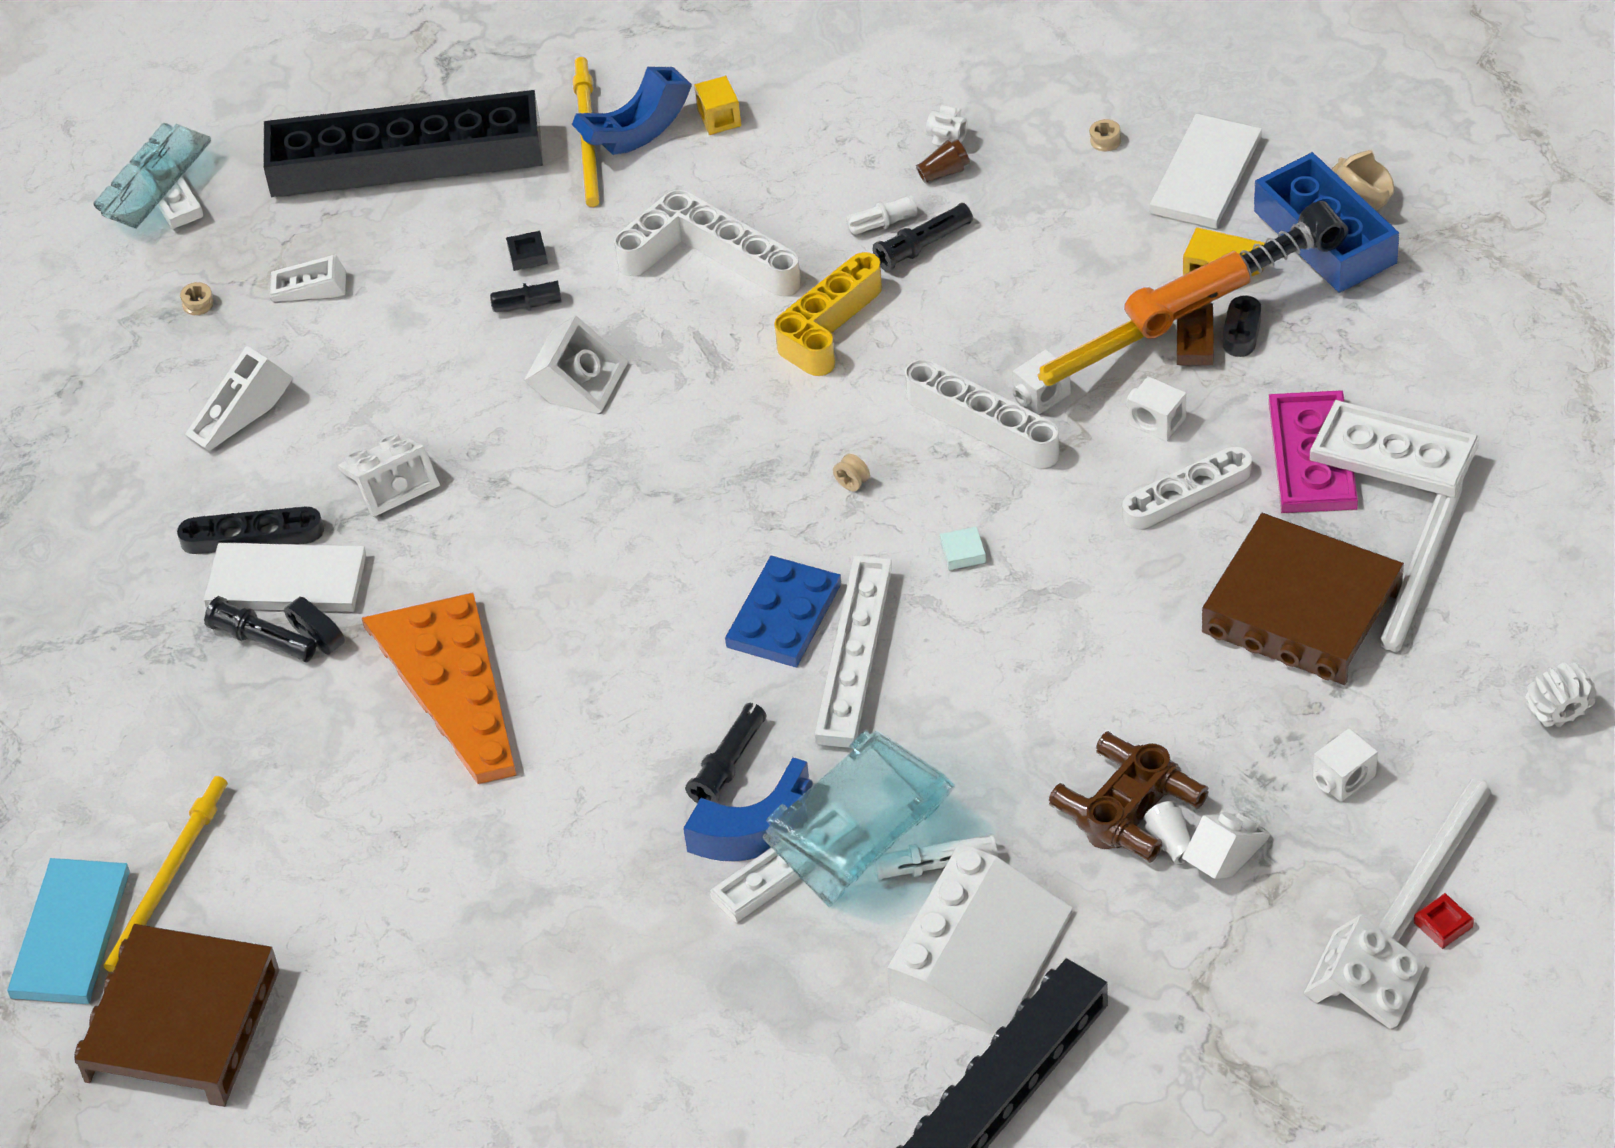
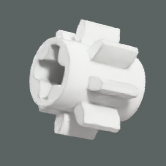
[926,105,967,146]

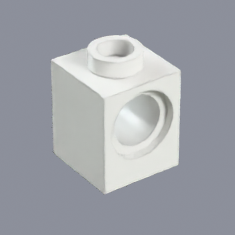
[1012,349,1071,415]
[1126,376,1186,441]
[1313,728,1378,802]

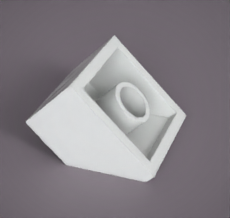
[524,315,628,414]

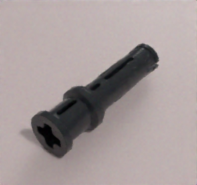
[872,203,973,272]
[204,596,317,663]
[685,702,767,803]

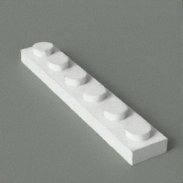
[815,556,892,748]

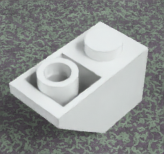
[1182,811,1270,879]

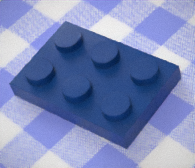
[725,555,841,668]

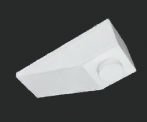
[185,346,293,451]

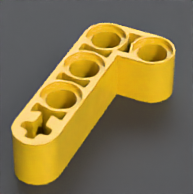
[774,252,882,376]

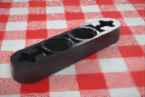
[177,506,324,554]

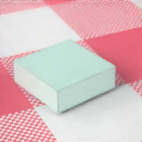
[940,526,986,570]

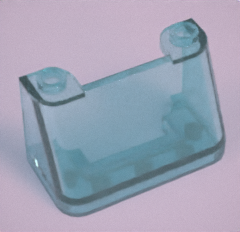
[762,730,956,908]

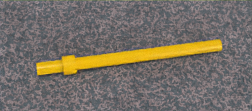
[573,57,599,207]
[103,776,228,972]

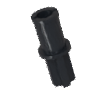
[490,280,562,313]

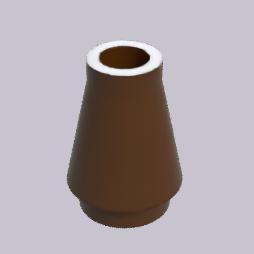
[916,139,970,183]

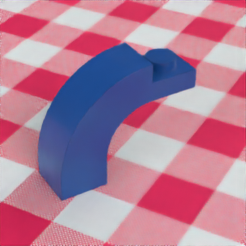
[572,66,692,155]
[683,757,813,861]

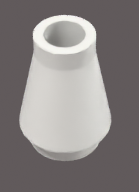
[1144,801,1191,864]

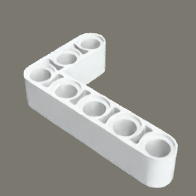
[614,190,801,296]

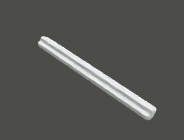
[1381,481,1463,653]
[1378,778,1491,942]

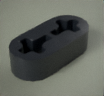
[1223,295,1261,357]
[284,596,345,655]

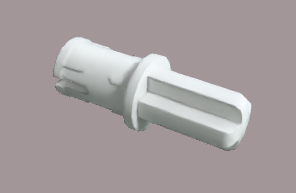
[847,195,917,234]

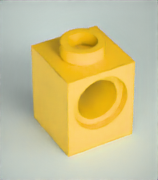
[694,76,741,135]

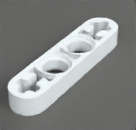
[1122,447,1252,529]

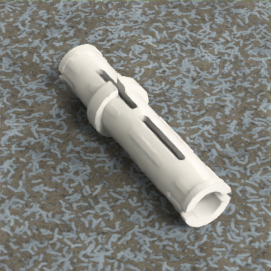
[872,833,998,881]

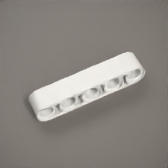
[905,359,1059,469]

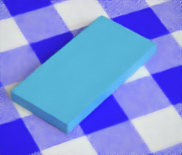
[7,858,130,1004]

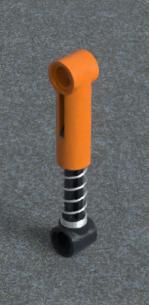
[1124,201,1348,338]

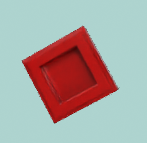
[1414,893,1474,949]

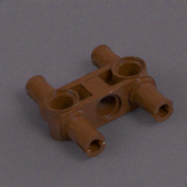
[1049,731,1209,863]

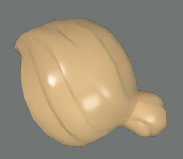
[1332,150,1394,211]

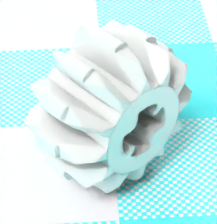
[1525,662,1597,727]

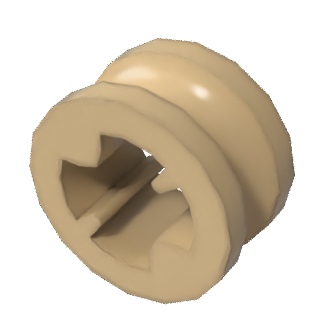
[1089,119,1121,152]
[180,282,214,315]
[833,454,870,491]

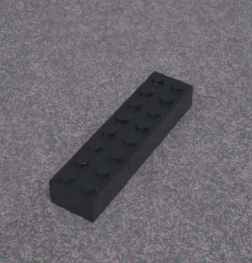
[263,90,543,197]

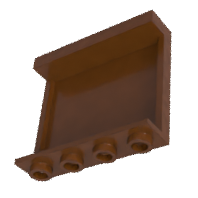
[1202,513,1404,685]
[74,924,279,1107]

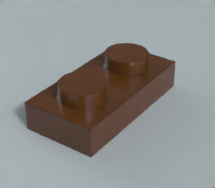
[1177,303,1214,365]

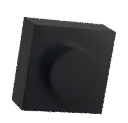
[506,230,548,271]

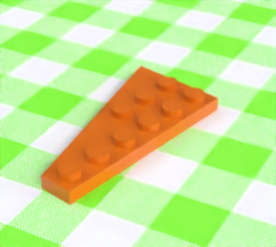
[362,593,516,784]

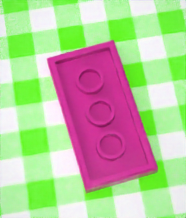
[1268,390,1358,513]

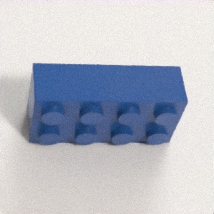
[1254,152,1399,293]

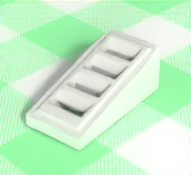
[270,254,346,302]

